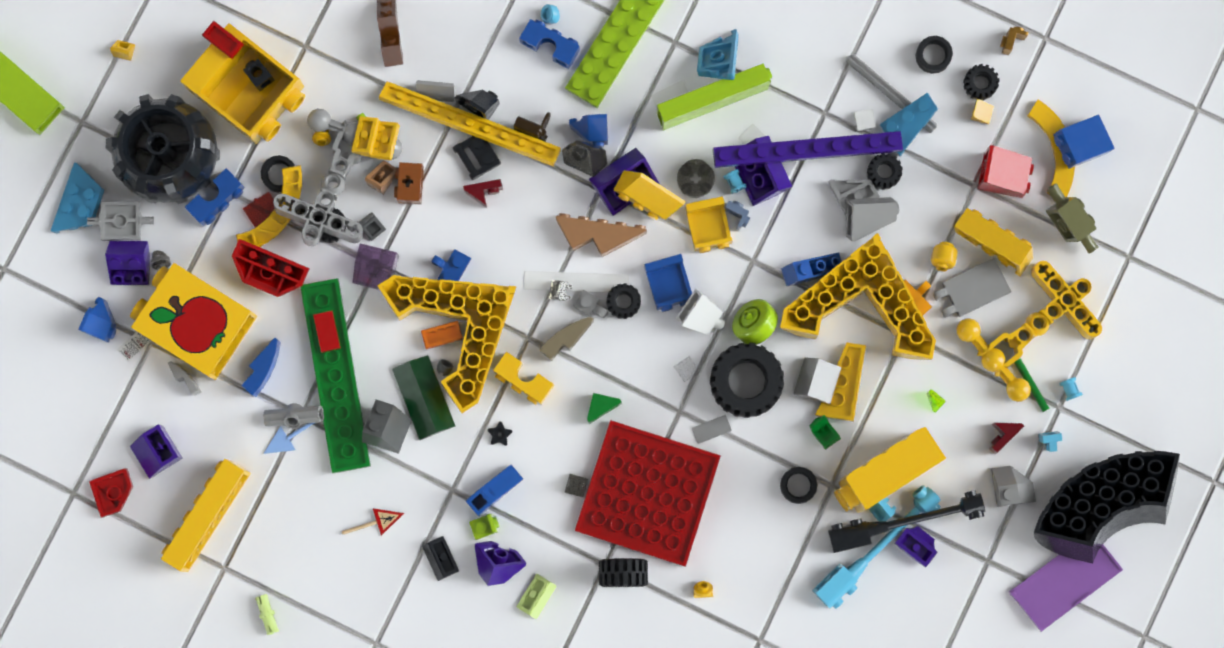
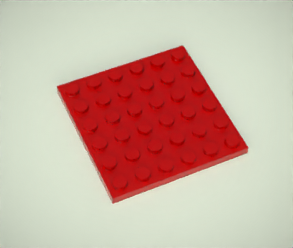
[575,420,721,567]

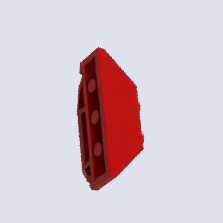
[232,239,310,297]

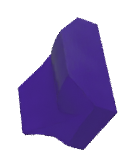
[894,526,938,567]

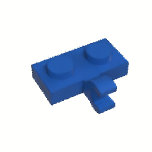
[431,249,471,281]

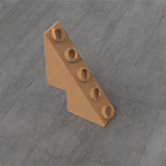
[556,213,647,257]

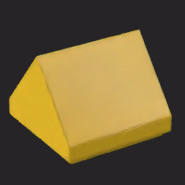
[110,40,135,61]

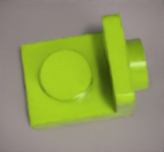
[469,514,500,540]

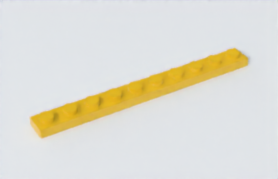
[379,81,561,167]

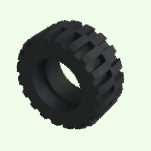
[710,343,784,418]

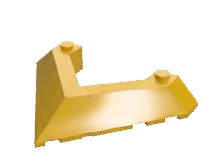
[780,233,936,360]
[377,275,516,413]

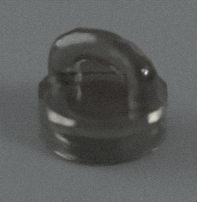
[151,250,171,270]

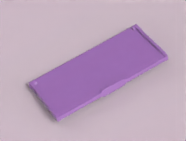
[1009,545,1123,632]

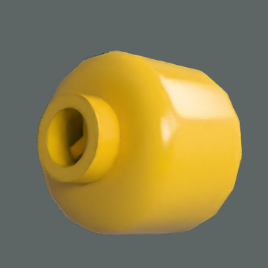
[931,242,958,272]

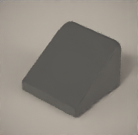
[359,212,386,241]

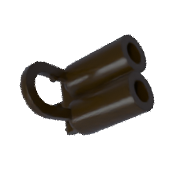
[513,112,551,142]

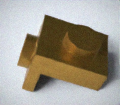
[1000,27,1028,55]

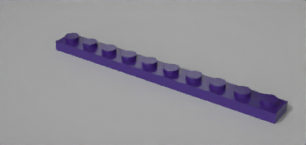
[712,131,903,168]

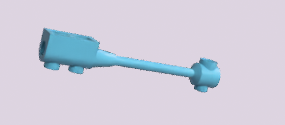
[812,485,941,609]

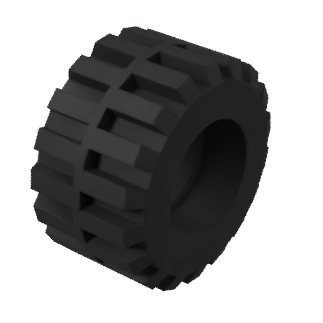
[599,558,648,587]

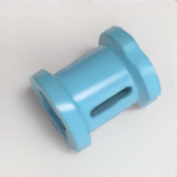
[723,169,747,194]
[1059,377,1083,401]

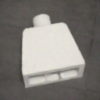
[676,289,725,334]

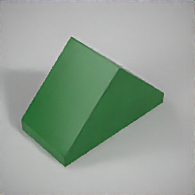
[587,393,622,424]

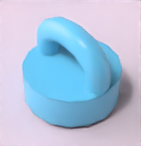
[541,4,560,24]

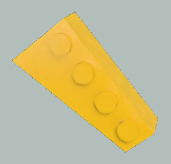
[954,208,1033,277]

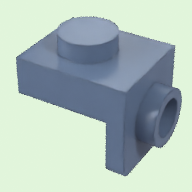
[725,201,750,231]

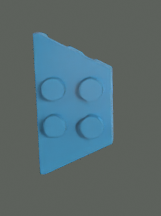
[697,29,739,80]
[51,162,105,234]

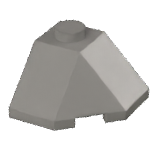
[991,466,1036,507]

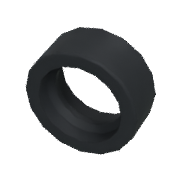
[915,36,953,74]
[260,155,295,193]
[780,467,818,504]

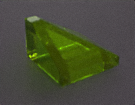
[926,389,946,413]

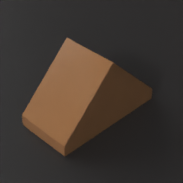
[365,160,396,195]

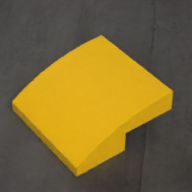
[351,116,400,161]

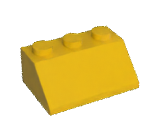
[614,170,685,221]

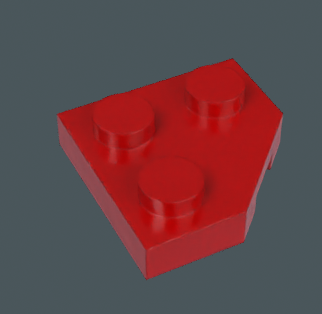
[89,468,133,518]

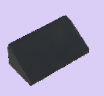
[422,536,459,581]

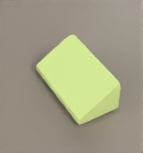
[516,573,556,619]

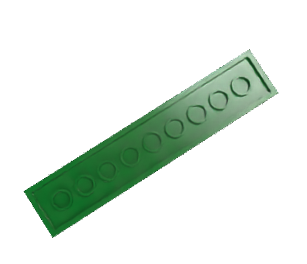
[301,278,371,474]

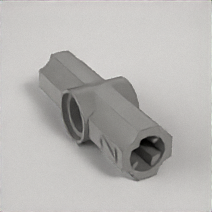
[263,403,324,429]

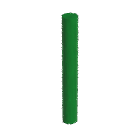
[1014,358,1050,412]

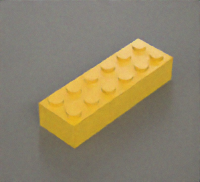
[161,459,251,572]

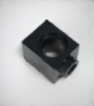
[243,59,275,91]

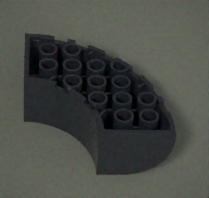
[1034,451,1180,564]

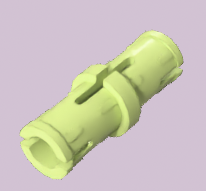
[255,594,279,635]

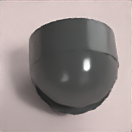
[437,359,454,376]

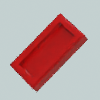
[202,21,244,59]
[313,311,341,353]

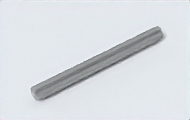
[846,54,937,133]

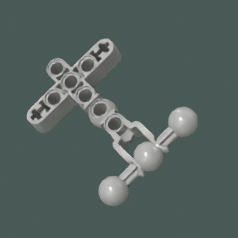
[273,108,402,247]

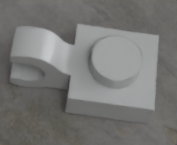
[573,290,608,318]

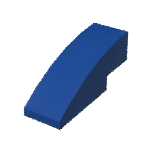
[241,338,281,397]

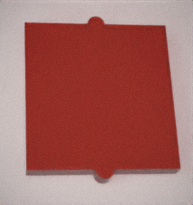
[243,192,274,227]

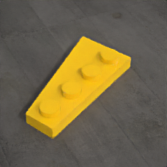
[815,343,866,422]

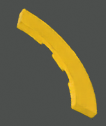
[1027,99,1075,197]
[236,165,302,247]

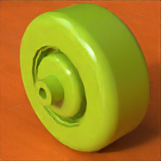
[732,299,778,345]

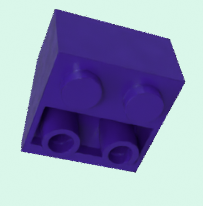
[105,241,150,285]
[130,424,183,479]

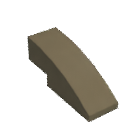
[539,317,594,361]

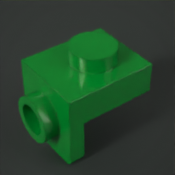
[809,415,841,450]

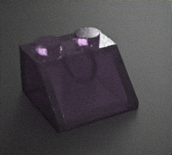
[352,243,399,290]

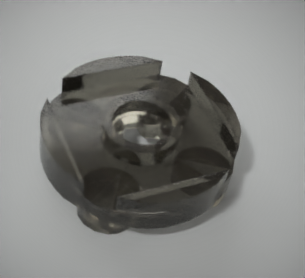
[677,159,715,198]

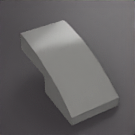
[168,361,201,396]

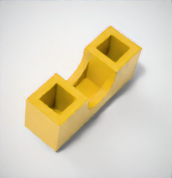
[493,352,554,405]

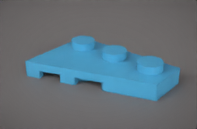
[879,93,938,156]

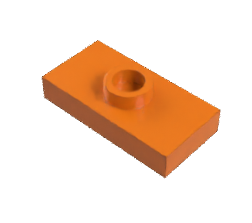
[421,320,463,350]

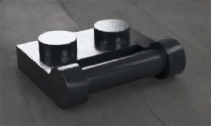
[452,136,501,180]

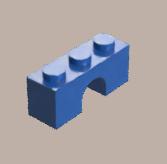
[519,19,580,69]
[185,168,245,226]

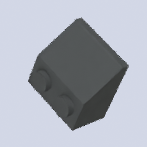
[362,399,412,454]

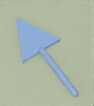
[264,423,315,454]

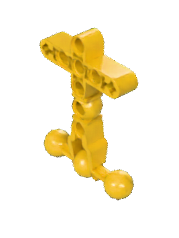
[956,261,1102,402]

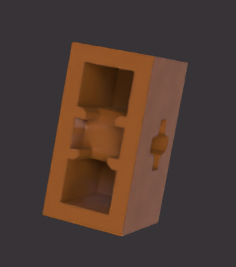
[394,162,424,204]

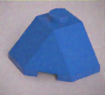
[569,114,608,148]
[78,297,117,343]

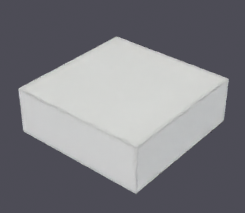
[854,109,876,132]

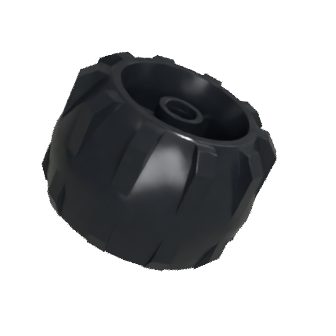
[105,94,220,204]

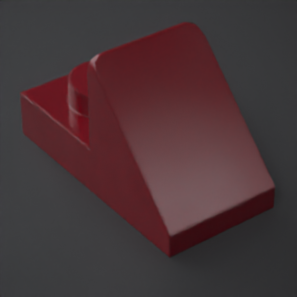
[463,179,503,208]
[989,423,1024,454]

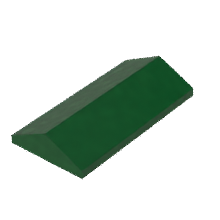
[392,355,456,440]

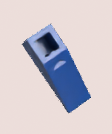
[781,252,842,287]
[466,465,523,517]

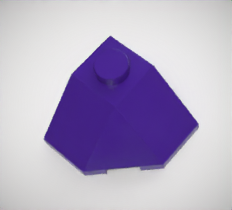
[474,541,526,586]

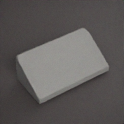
[416,80,455,102]

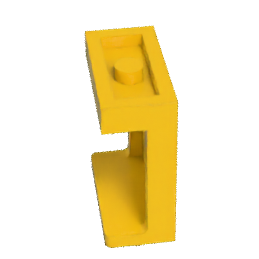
[685,196,733,253]

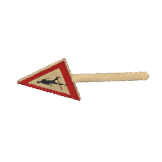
[342,508,404,536]

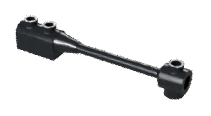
[828,490,986,553]

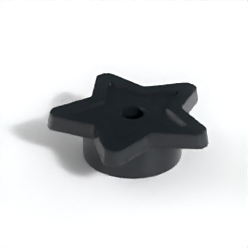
[488,421,513,446]

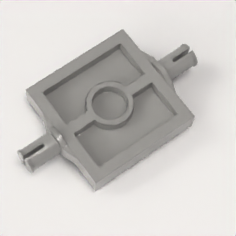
[87,201,154,241]

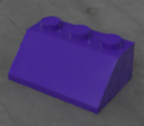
[734,136,793,206]
[589,148,659,216]

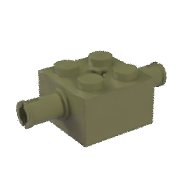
[1045,184,1099,254]

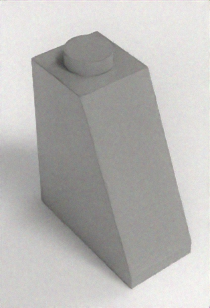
[846,197,899,241]

